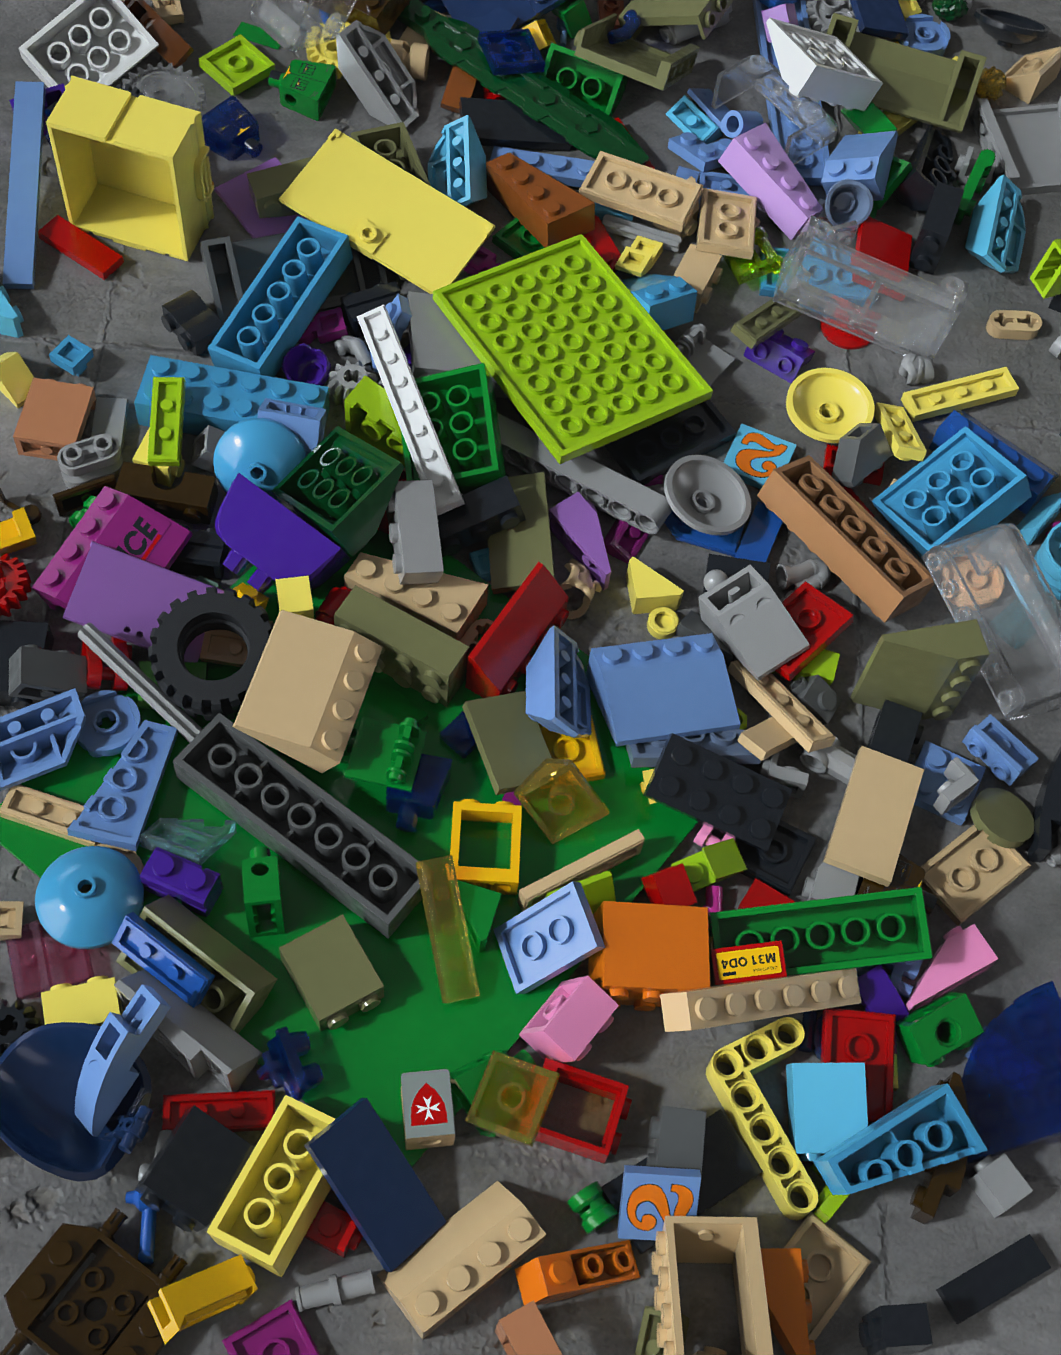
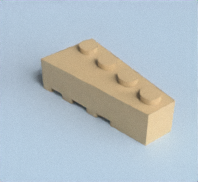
[344,552,489,641]

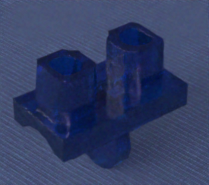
[257,1026,324,1101]

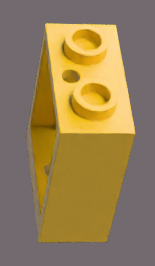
[448,799,522,895]

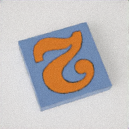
[617,1165,701,1241]

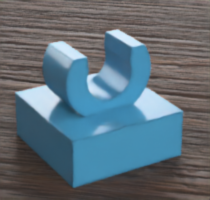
[49,335,94,377]

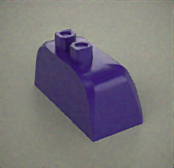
[215,473,351,594]

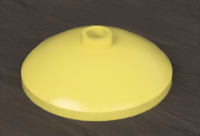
[786,368,875,443]

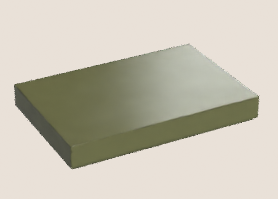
[462,691,560,795]

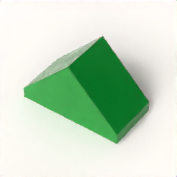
[447,879,502,953]

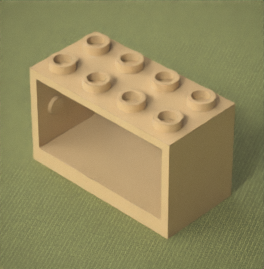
[651,1216,774,1355]

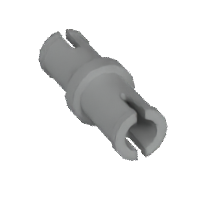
[295,1268,376,1312]

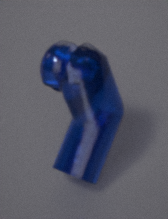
[607,10,641,44]

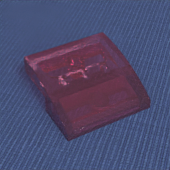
[6,920,94,1000]

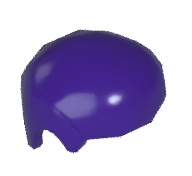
[282,343,331,386]

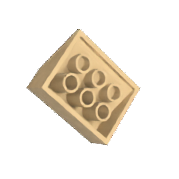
[233,610,383,773]

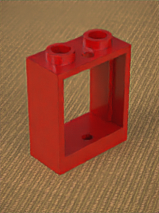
[521,1058,632,1164]

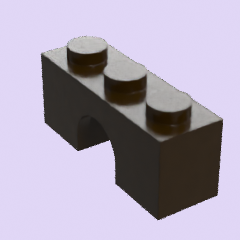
[115,462,218,525]

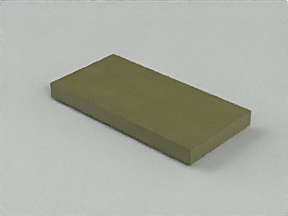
[488,472,555,594]

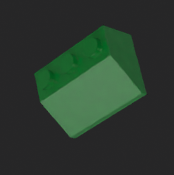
[541,43,629,117]

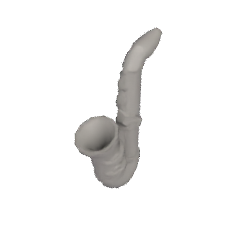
[776,559,831,602]

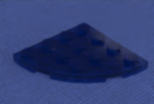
[962,981,1061,1164]

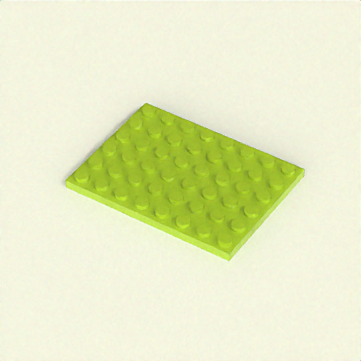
[433,234,713,464]

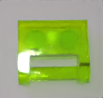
[722,227,787,284]

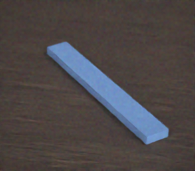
[2,81,46,289]

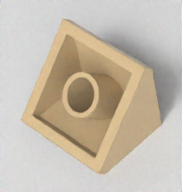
[997,47,1061,104]

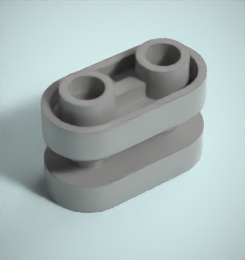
[57,434,123,488]

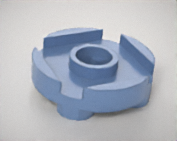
[898,14,951,57]
[77,690,142,758]

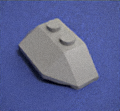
[336,20,419,127]

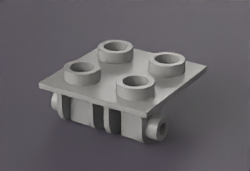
[674,324,735,386]

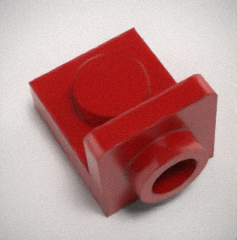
[304,1201,363,1258]

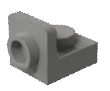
[955,146,995,191]
[759,752,809,799]
[933,757,979,815]

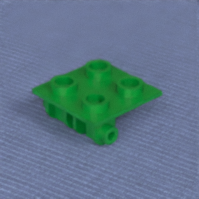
[344,716,428,792]

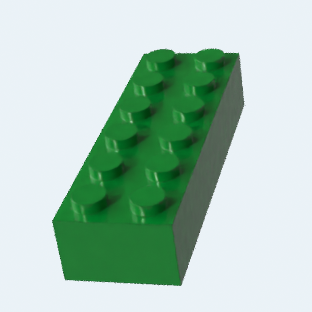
[708,887,933,976]

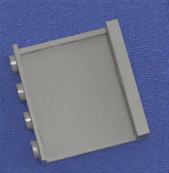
[970,96,1061,195]
[407,291,508,398]

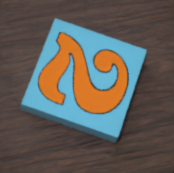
[723,423,797,489]

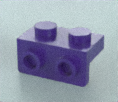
[744,329,815,383]

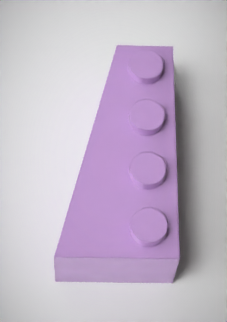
[718,123,824,240]

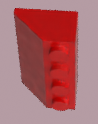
[465,562,569,698]

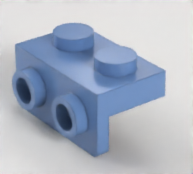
[962,714,1039,786]

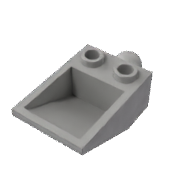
[698,565,810,681]

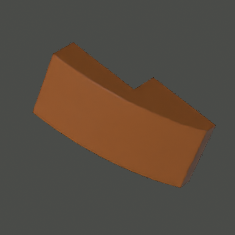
[440,66,477,114]

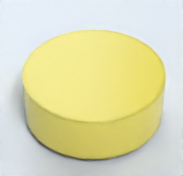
[647,607,680,640]

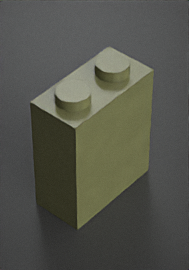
[279,914,384,1031]

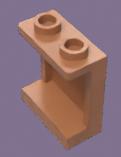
[13,378,96,461]

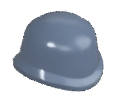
[825,179,873,230]

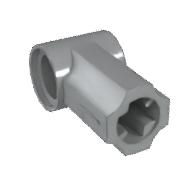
[800,736,856,785]

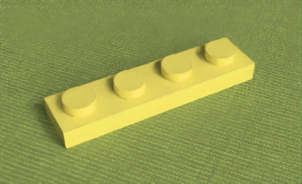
[901,366,1019,422]

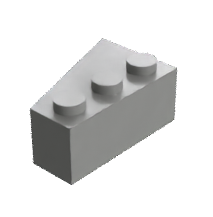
[386,480,444,585]

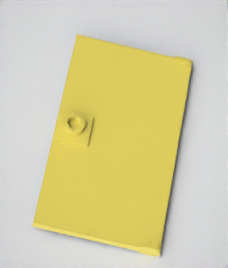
[279,129,495,294]

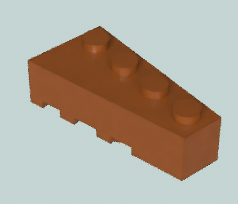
[486,152,595,247]

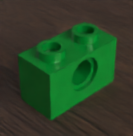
[895,992,984,1067]

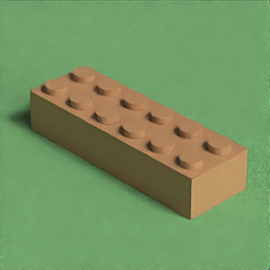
[757,455,938,623]

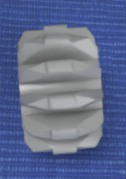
[327,359,378,409]

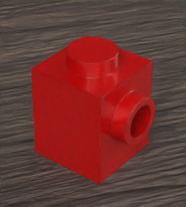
[641,863,697,906]

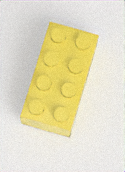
[207,1095,335,1278]

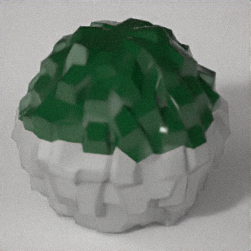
[932,0,972,22]

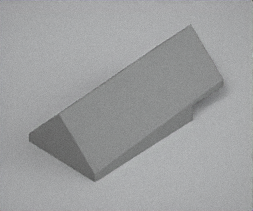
[114,969,263,1092]

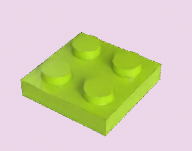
[198,34,275,97]

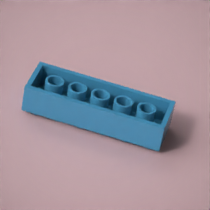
[208,216,353,377]
[134,355,330,435]

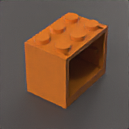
[588,901,710,1011]

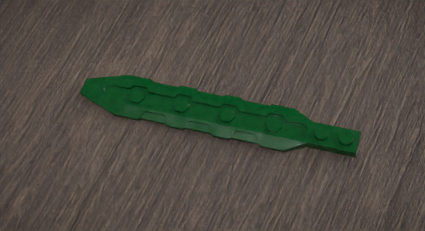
[397,0,649,165]

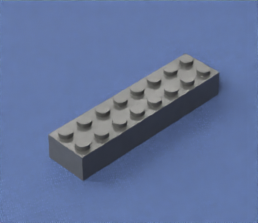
[173,713,433,939]

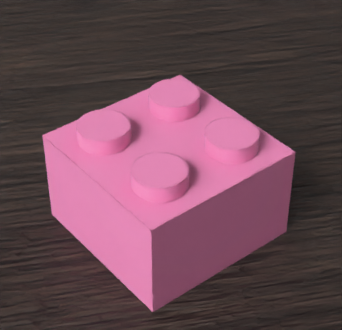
[518,976,619,1063]

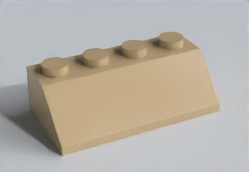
[377,1181,546,1340]

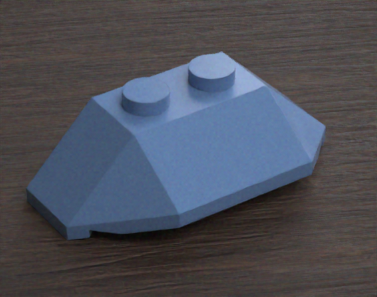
[526,625,591,738]
[0,688,87,791]

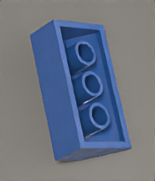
[928,410,1059,515]

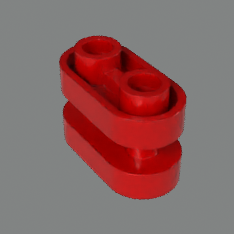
[81,637,132,691]

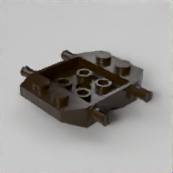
[0,1208,188,1355]

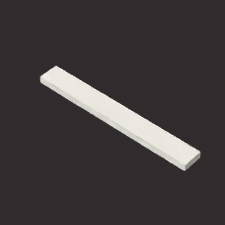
[357,305,465,516]

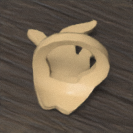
[560,559,602,619]

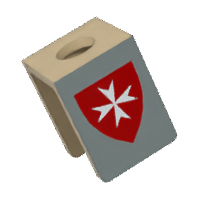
[401,1069,455,1150]

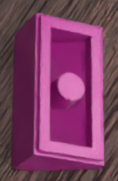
[604,519,650,564]

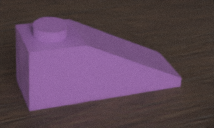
[549,492,611,591]

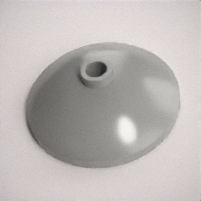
[664,455,751,535]

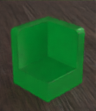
[552,0,592,39]

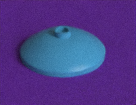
[213,418,307,505]
[35,846,144,949]

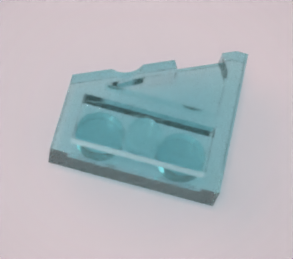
[140,818,236,865]

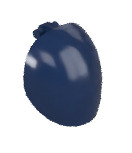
[0,1022,154,1182]

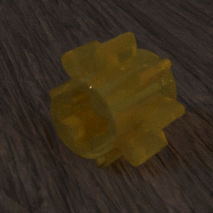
[975,66,1007,101]

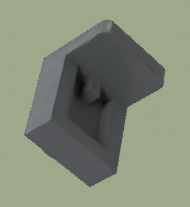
[789,674,843,725]

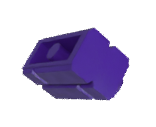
[140,847,223,917]

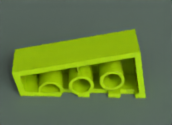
[345,375,405,467]

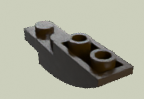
[910,1072,969,1224]

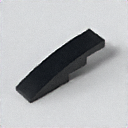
[1027,747,1061,863]

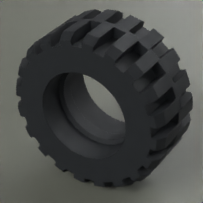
[148,587,274,721]

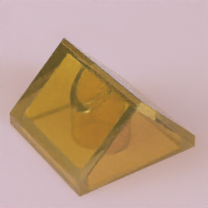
[514,758,609,844]
[465,1050,560,1147]

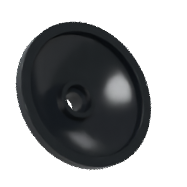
[974,8,1051,48]

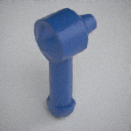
[125,1190,159,1266]

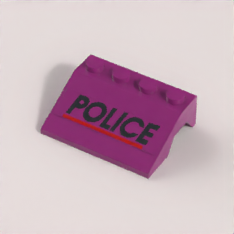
[32,486,193,630]

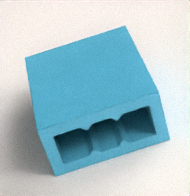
[786,1063,868,1161]

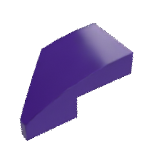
[858,965,909,1022]

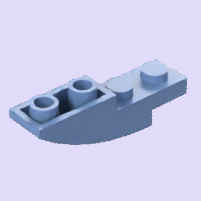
[75,984,171,1137]

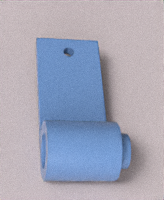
[687,88,763,138]

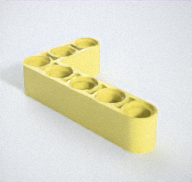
[706,1017,819,1221]

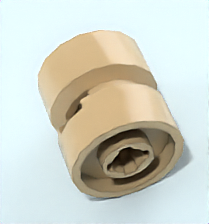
[390,39,430,80]

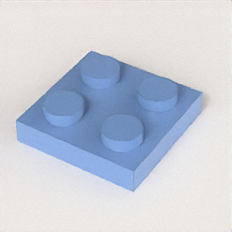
[914,741,986,826]

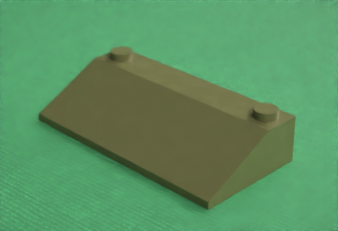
[827,13,987,133]

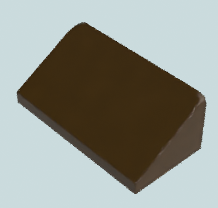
[52,474,116,517]

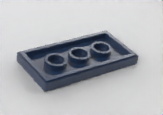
[304,1098,446,1272]

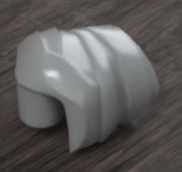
[898,353,934,385]

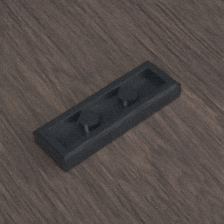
[936,1234,1051,1324]

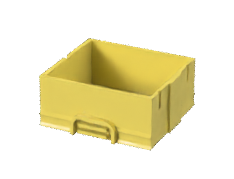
[46,75,215,261]

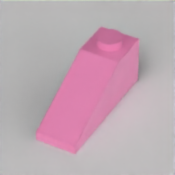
[905,924,998,1014]

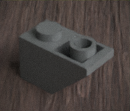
[832,423,893,488]

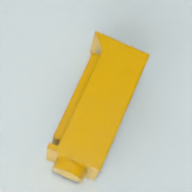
[147,1254,258,1344]

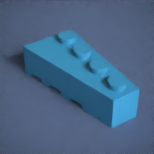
[813,1083,988,1195]

